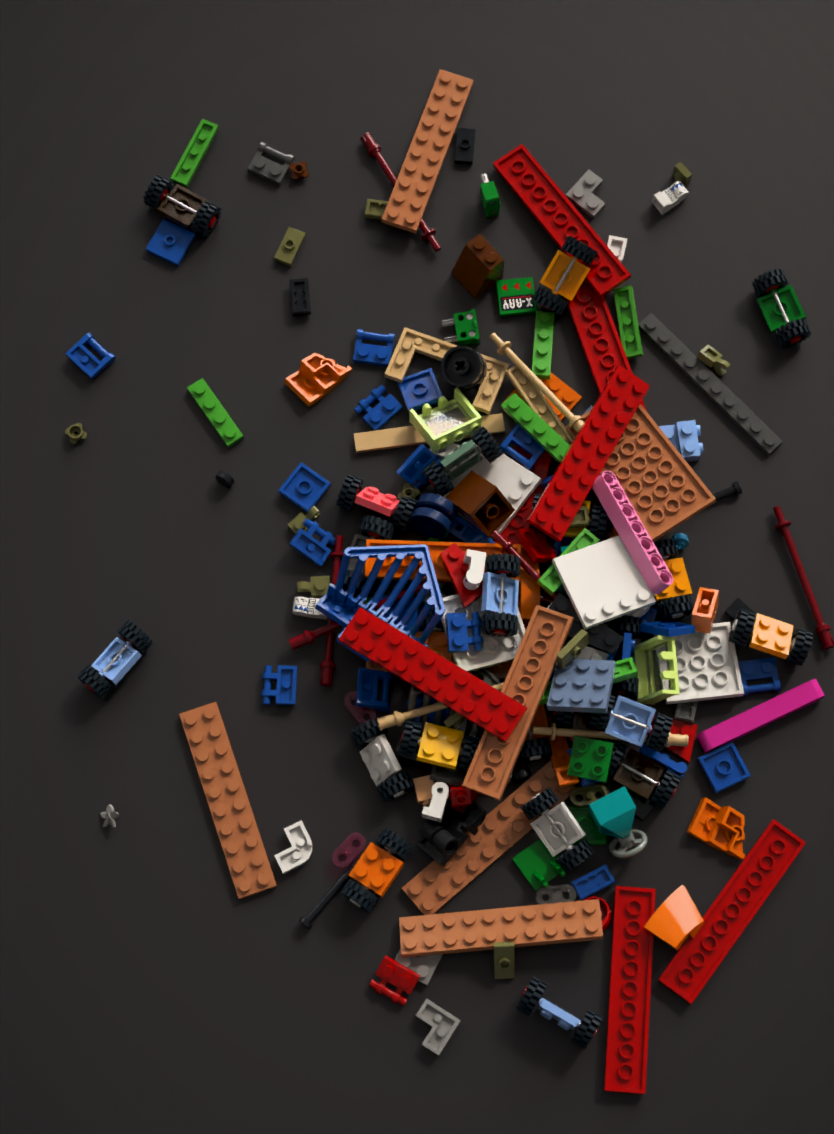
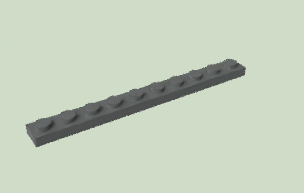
[638,313,783,456]

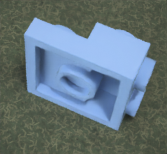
[658,420,703,462]

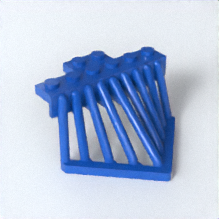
[315,544,445,662]

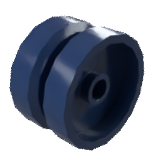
[410,493,458,539]

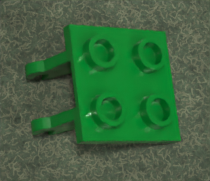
[567,736,614,782]
[512,839,566,891]

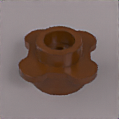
[289,161,309,180]

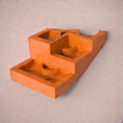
[284,353,352,407]
[686,797,745,860]
[644,885,705,950]

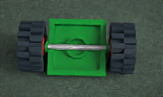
[752,268,811,348]

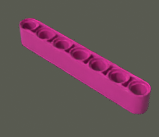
[697,679,825,754]

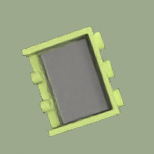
[409,388,482,452]
[633,635,679,705]

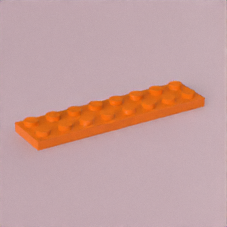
[365,539,521,584]

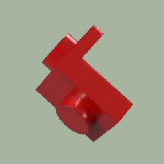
[449,786,472,806]

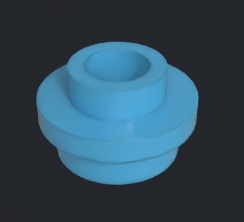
[671,533,689,550]

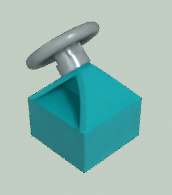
[588,786,647,858]

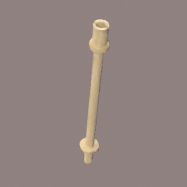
[489,333,584,432]
[377,676,507,731]
[532,723,689,747]

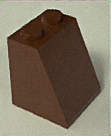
[451,234,504,299]
[445,470,515,537]

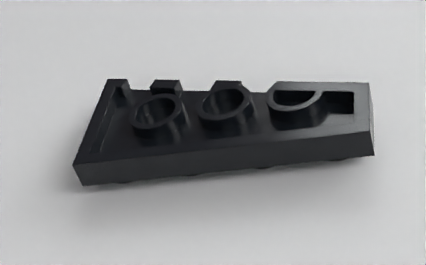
[548,593,624,655]

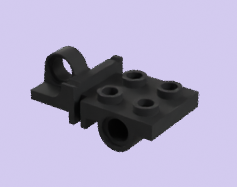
[416,800,487,867]

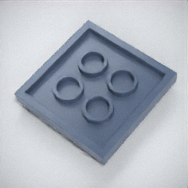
[547,659,616,713]

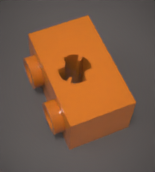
[691,587,719,634]

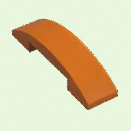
[519,546,540,620]
[547,717,579,787]

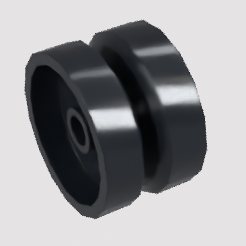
[441,346,487,390]

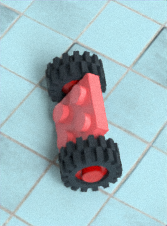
[336,474,418,533]

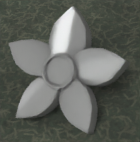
[100,804,119,827]

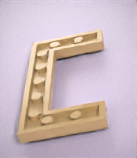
[384,327,509,415]

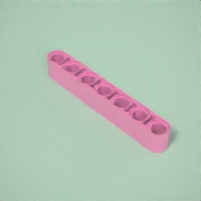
[592,471,673,594]

